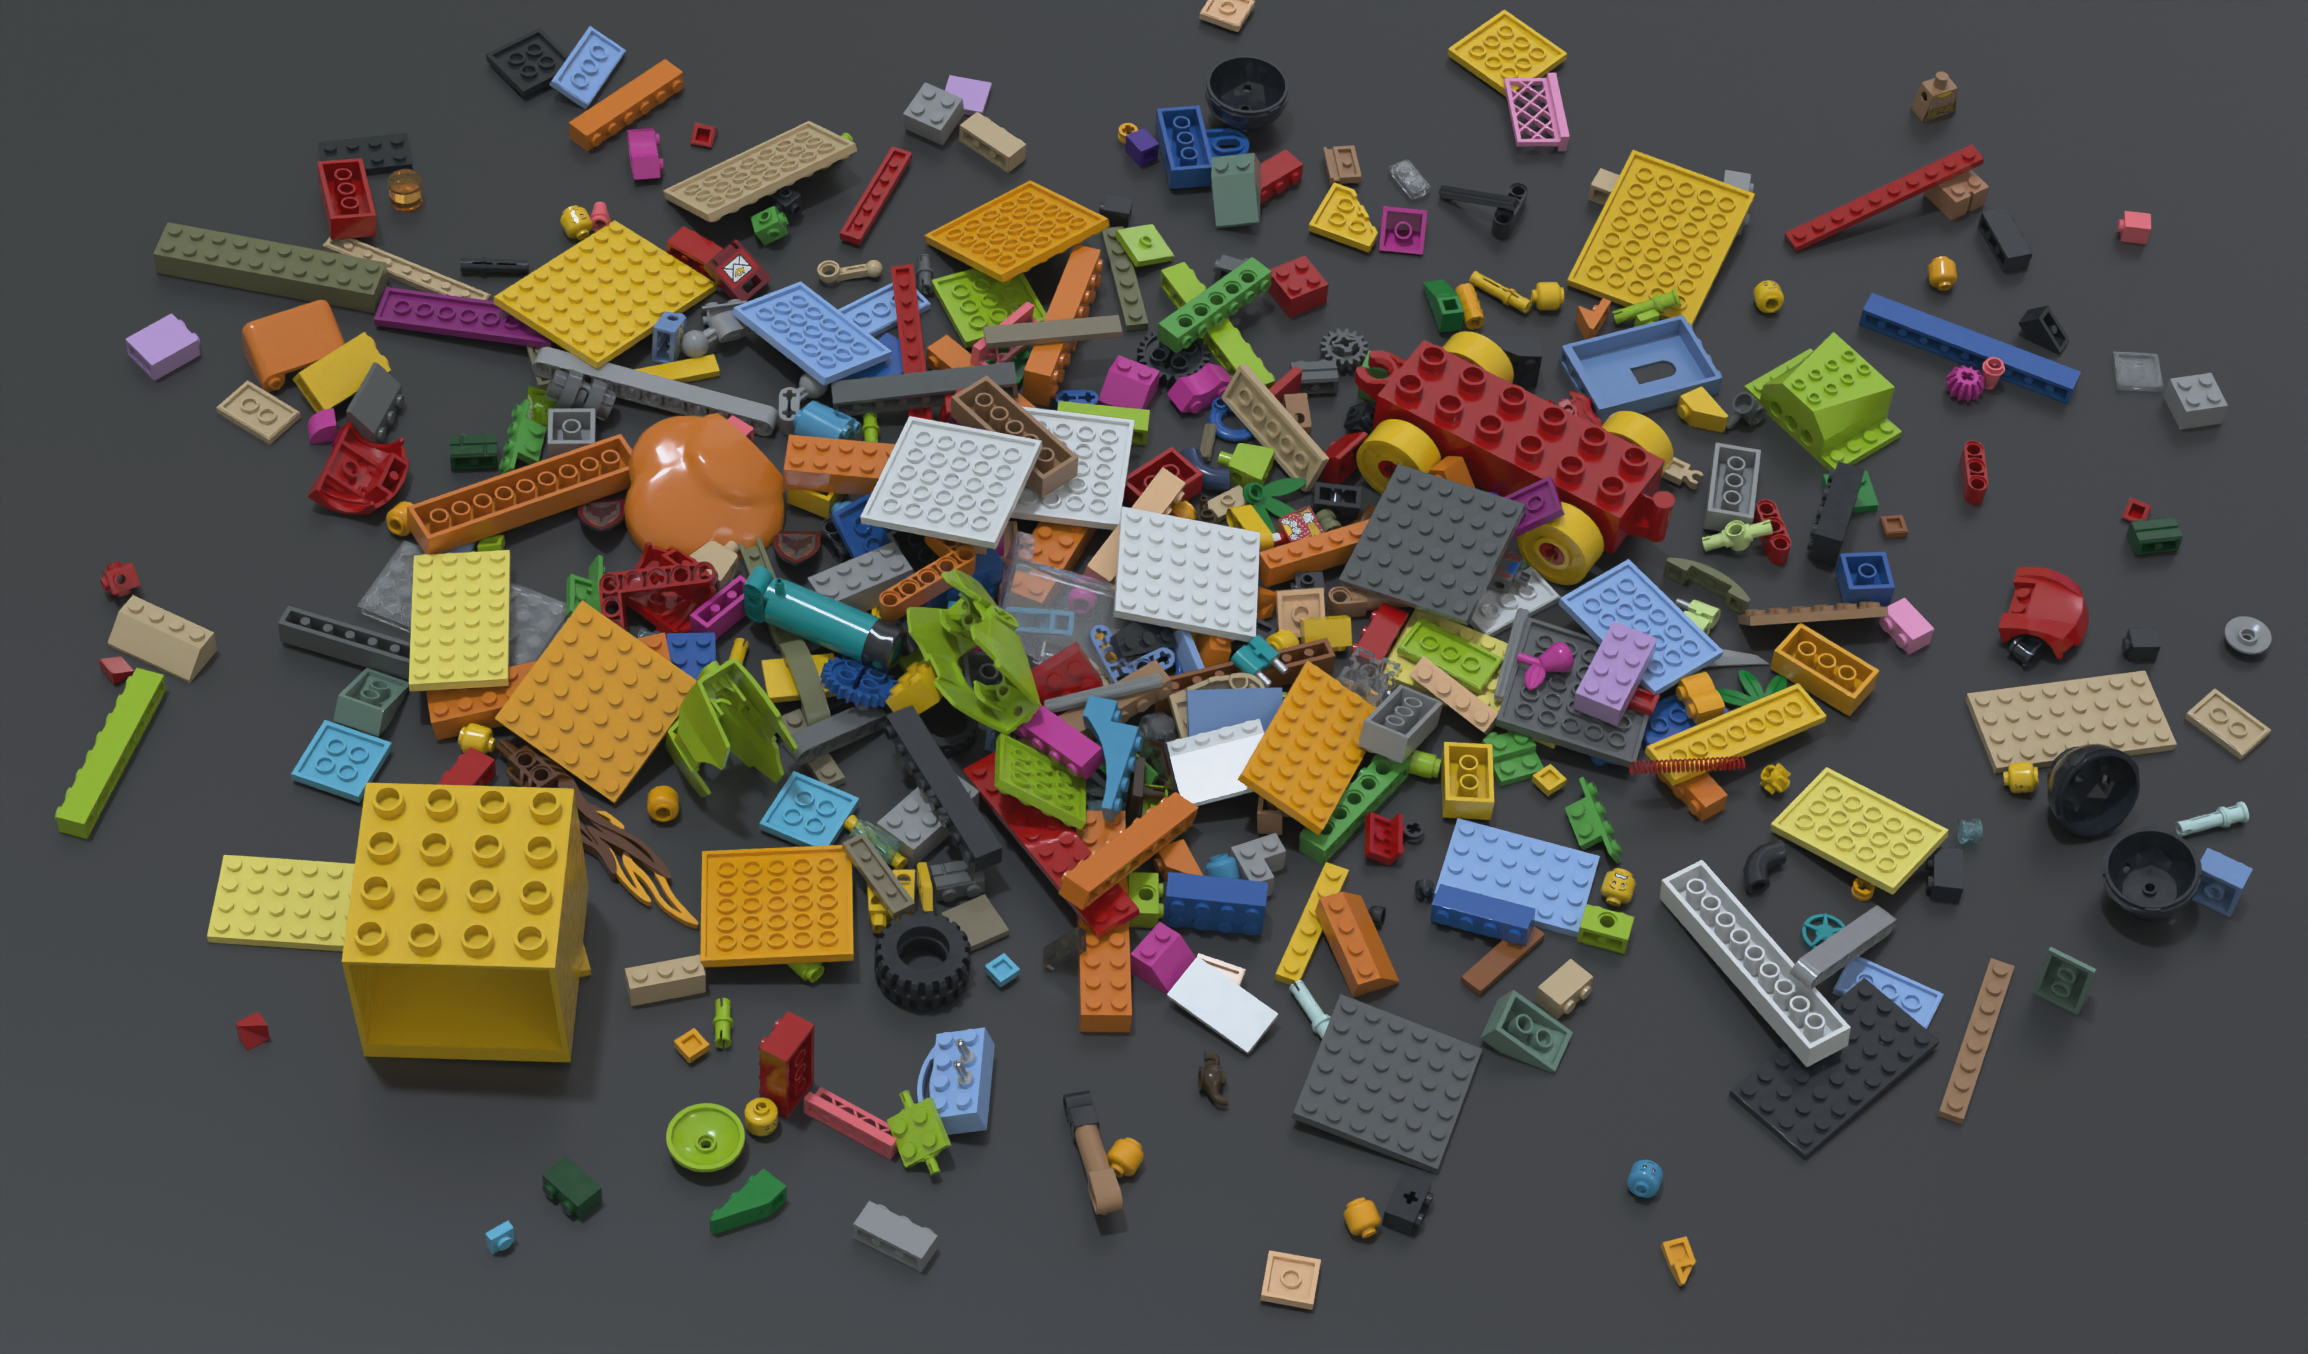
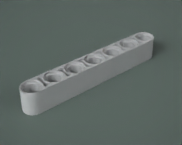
[1790,905,1898,989]

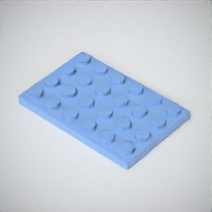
[732,282,892,386]
[1558,559,1724,694]
[1433,818,1600,938]

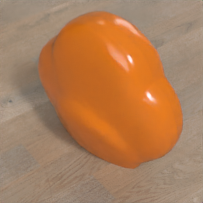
[624,413,785,560]

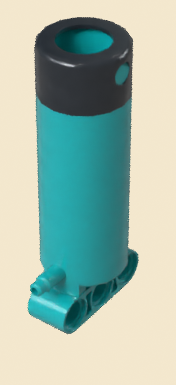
[743,566,907,673]

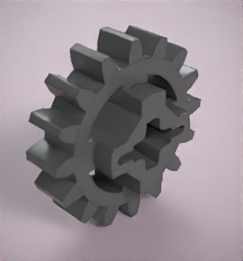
[1319,328,1369,371]

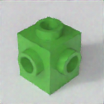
[751,206,788,245]

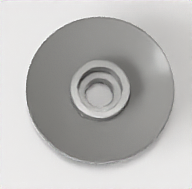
[2224,616,2272,654]

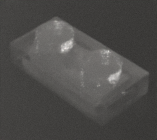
[1389,159,1431,200]

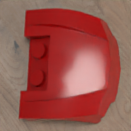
[307,421,409,515]
[606,542,716,639]
[1998,567,2089,659]

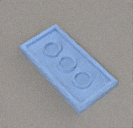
[549,26,626,110]
[838,283,931,337]
[1832,956,1944,1029]

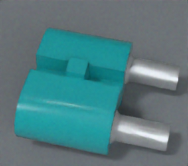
[1231,635,1289,688]

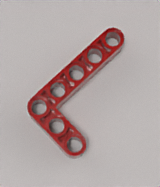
[599,561,719,632]

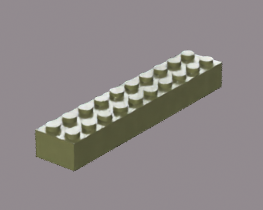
[153,222,388,313]

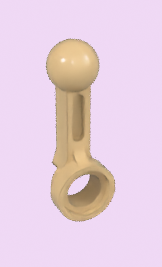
[817,260,883,283]

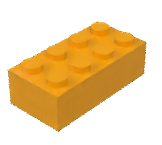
[1770,623,1880,716]

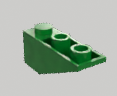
[1422,279,1464,333]
[710,1168,787,1235]

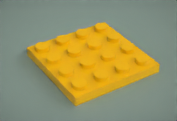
[1447,9,1568,96]

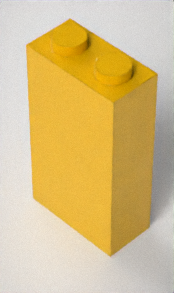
[293,332,391,413]

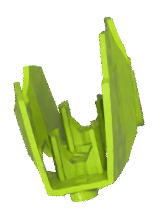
[907,569,1041,735]
[665,658,798,798]

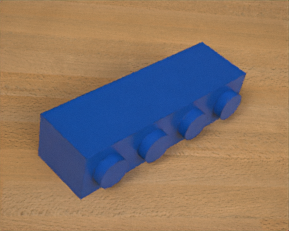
[1430,884,1536,946]

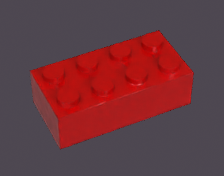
[317,158,376,240]
[758,1011,815,1119]

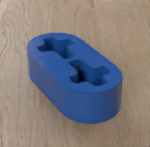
[1055,390,1099,409]

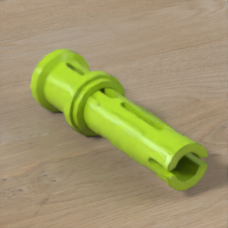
[1612,288,1682,325]

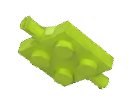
[887,1090,951,1175]

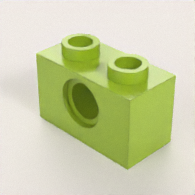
[1128,872,1164,928]
[1577,904,1634,954]

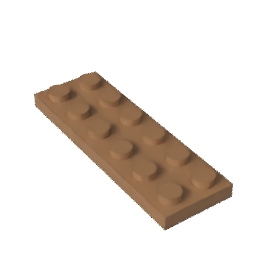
[1738,601,1888,626]

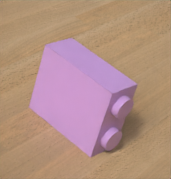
[125,313,201,381]

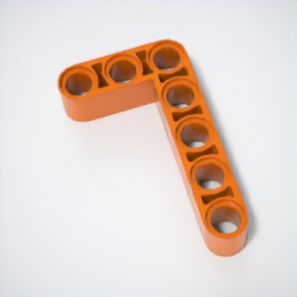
[879,536,976,622]

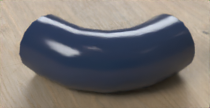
[1180,448,1230,491]

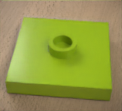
[1115,224,1174,267]

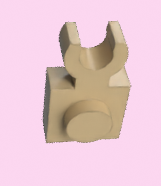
[1662,457,1704,489]

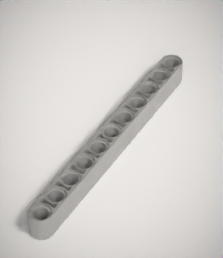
[532,347,779,436]

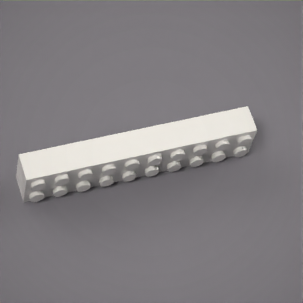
[1660,860,1851,1067]

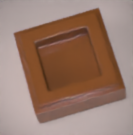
[1879,515,1908,539]

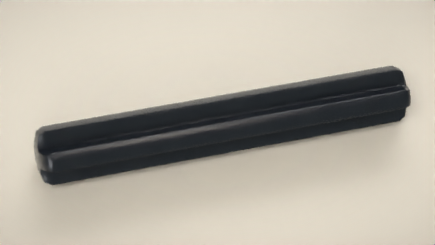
[1438,185,1518,210]

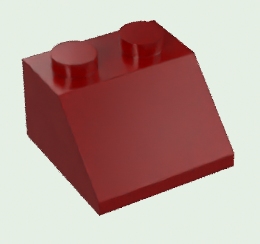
[1318,432,1368,485]

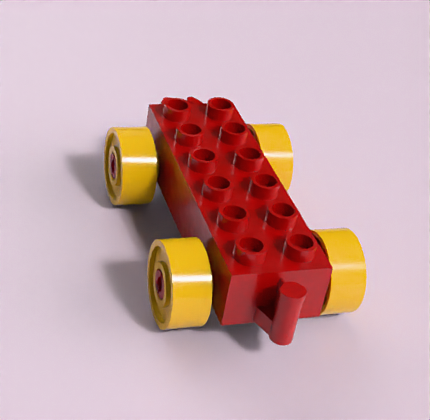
[1354,331,1675,585]

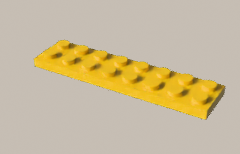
[1645,683,1827,786]

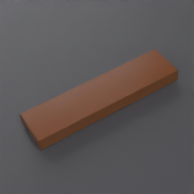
[1460,926,1545,996]

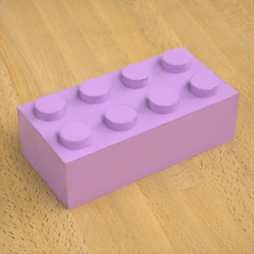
[1573,621,1657,726]

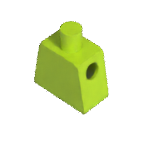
[1217,443,1275,493]

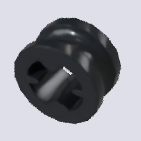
[1403,820,1425,844]

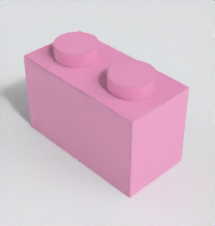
[1879,598,1934,655]

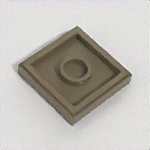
[941,894,1009,952]

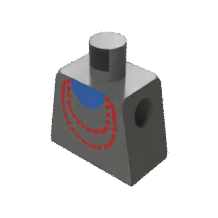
[1487,548,1531,594]

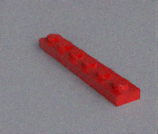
[840,146,912,246]

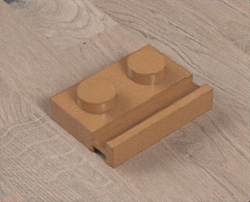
[1323,145,1362,184]

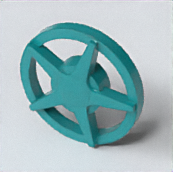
[1801,913,1846,950]

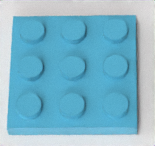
[291,720,392,803]
[759,771,859,847]

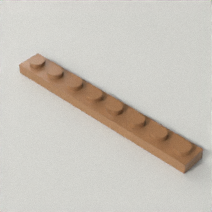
[1938,958,2015,1125]

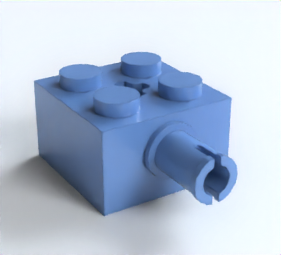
[2192,848,2253,917]

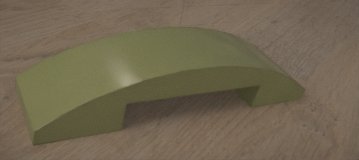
[1663,557,1750,615]
[779,639,831,726]

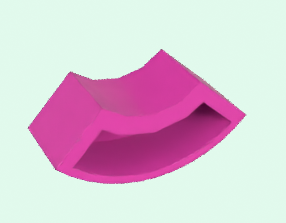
[627,128,664,180]
[1167,363,1232,413]

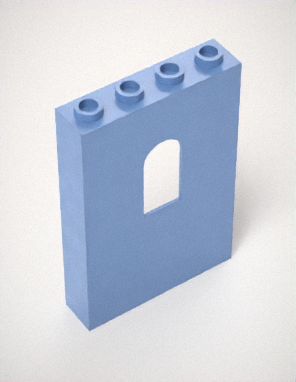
[1559,315,1722,423]

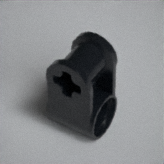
[821,518,850,563]
[2007,634,2047,668]

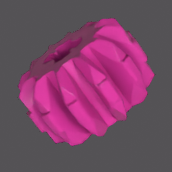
[1946,365,1985,403]

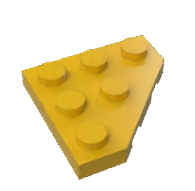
[1308,183,1378,253]

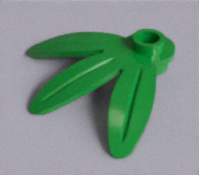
[1243,478,1306,534]
[1716,670,1787,707]

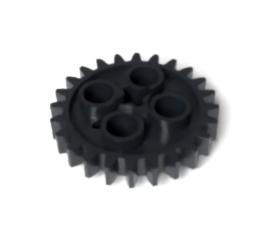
[1137,330,1210,387]

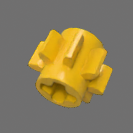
[1760,763,1791,795]

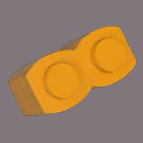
[1676,672,1725,724]

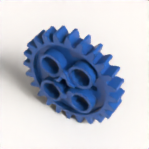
[820,656,898,709]

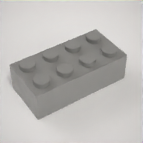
[1703,443,1761,532]
[808,542,914,612]
[1358,685,1444,763]
[877,775,979,867]

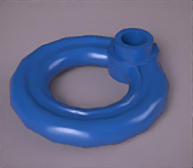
[1208,397,1255,442]

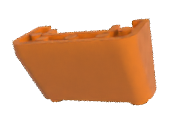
[242,300,345,392]

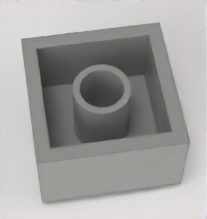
[903,82,965,146]
[2164,373,2228,430]
[548,408,596,458]

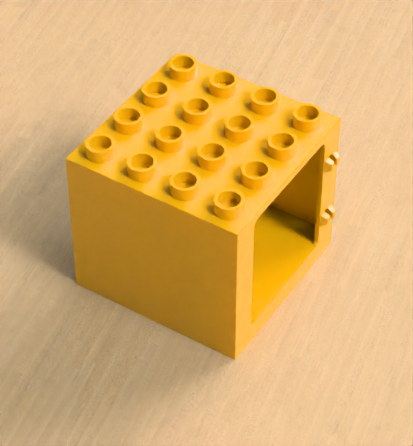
[341,783,589,1062]

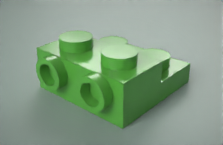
[1482,730,1544,787]

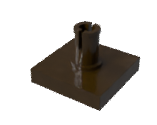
[1125,756,1165,825]

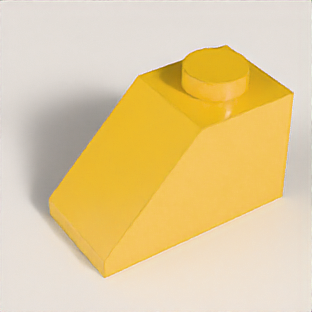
[1677,386,1728,433]

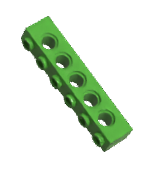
[1157,257,1272,354]
[1299,754,1411,866]

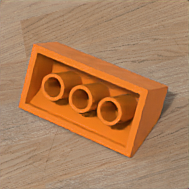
[1315,891,1399,997]

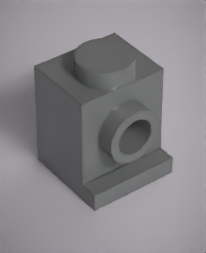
[1213,254,1249,282]

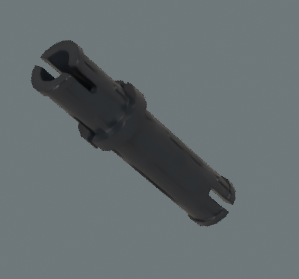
[460,256,529,275]

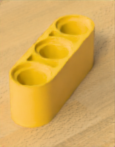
[1226,505,1274,552]

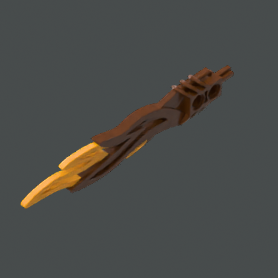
[495,738,698,929]

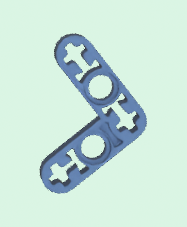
[1088,625,1175,684]

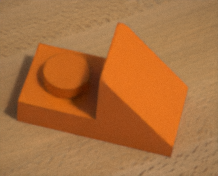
[1575,298,1611,340]

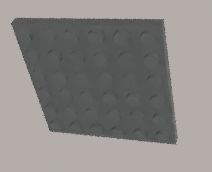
[1339,464,1526,626]
[1495,617,1649,769]
[1291,994,1482,1174]

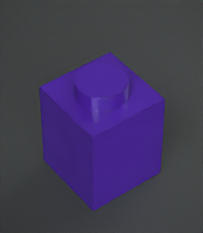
[1125,128,1159,167]

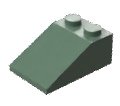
[1211,153,1261,228]
[333,668,409,736]
[2033,947,2096,1015]
[1480,990,1573,1073]

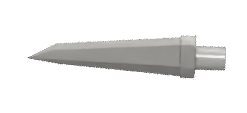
[1704,649,1770,668]

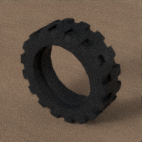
[919,696,978,757]

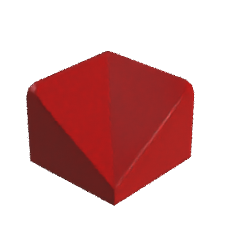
[235,1012,270,1050]

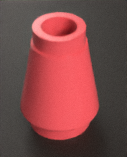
[590,202,611,232]
[1982,357,2005,390]

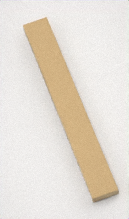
[323,237,491,301]

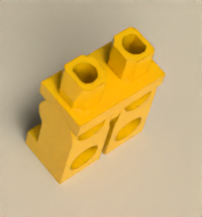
[867,870,915,933]

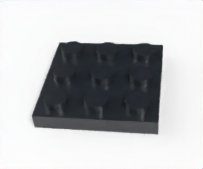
[486,28,569,97]

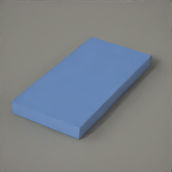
[1186,688,1283,737]

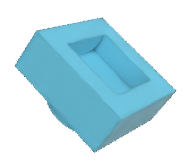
[984,953,1020,988]
[485,1221,515,1254]

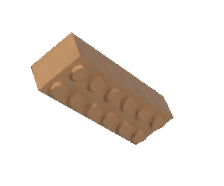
[951,375,1078,498]

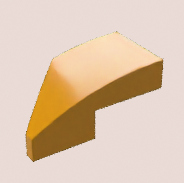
[1660,1236,1696,1286]

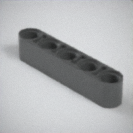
[782,704,888,765]

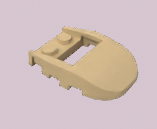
[1167,673,1265,739]

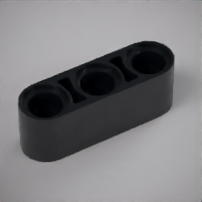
[1491,182,1528,240]

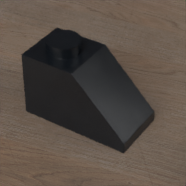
[2018,305,2070,354]

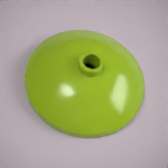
[666,1103,745,1172]

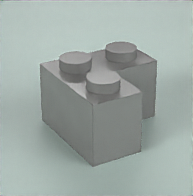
[1230,833,1286,896]

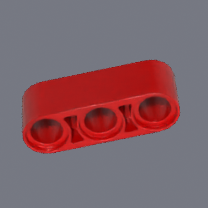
[1959,440,1988,505]
[1753,499,1791,565]

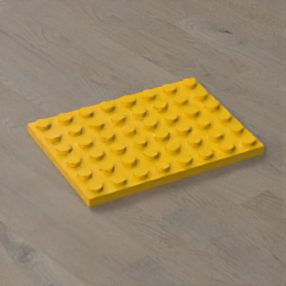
[1566,150,1755,326]
[493,220,717,369]

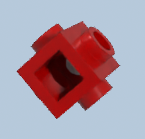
[100,561,140,597]

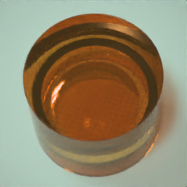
[388,169,423,211]

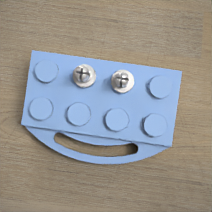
[917,1027,995,1135]

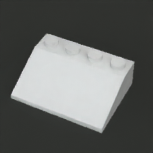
[1167,719,1264,806]

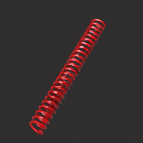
[1630,756,1746,775]

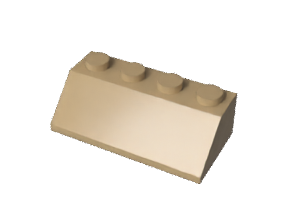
[108,595,217,684]

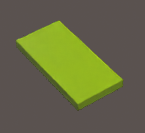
[1397,617,1503,695]

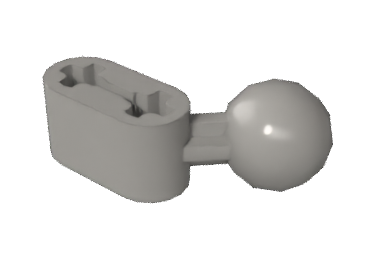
[681,310,751,358]
[779,372,828,435]

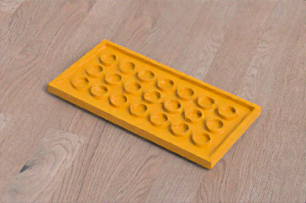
[1237,660,1377,835]

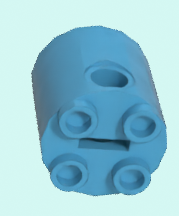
[793,401,861,440]

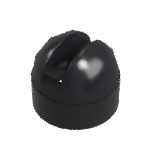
[1415,879,1435,900]
[1368,906,1386,927]

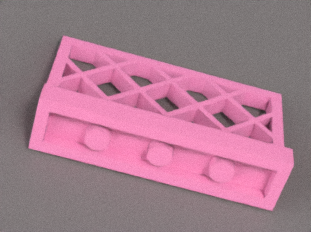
[1503,73,1570,151]

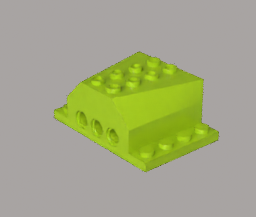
[1743,332,1902,472]

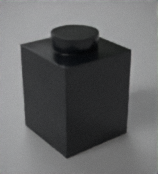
[1099,194,1133,229]
[2122,628,2161,662]

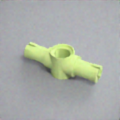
[1702,519,1773,552]

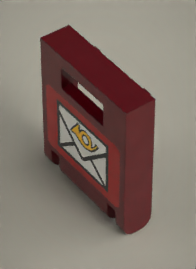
[704,239,772,301]

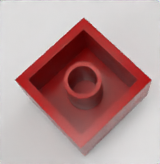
[1267,256,1329,318]

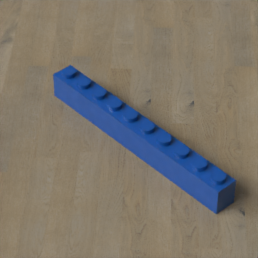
[1859,293,2081,404]

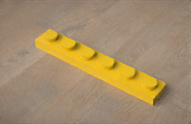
[1275,862,1349,988]

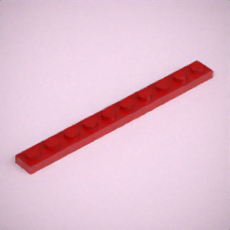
[1785,144,1984,253]
[891,264,932,420]

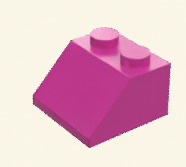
[1379,206,1428,255]
[1098,355,1160,410]
[1130,922,1196,995]

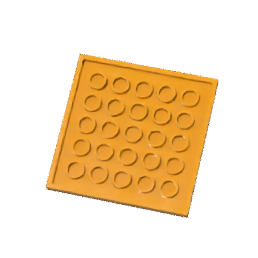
[924,180,1110,283]
[495,600,696,804]
[700,845,854,967]

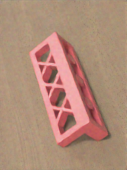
[970,301,1040,366]
[804,1087,898,1160]

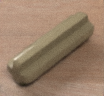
[1200,423,1217,462]

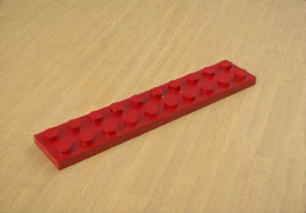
[963,751,1140,939]

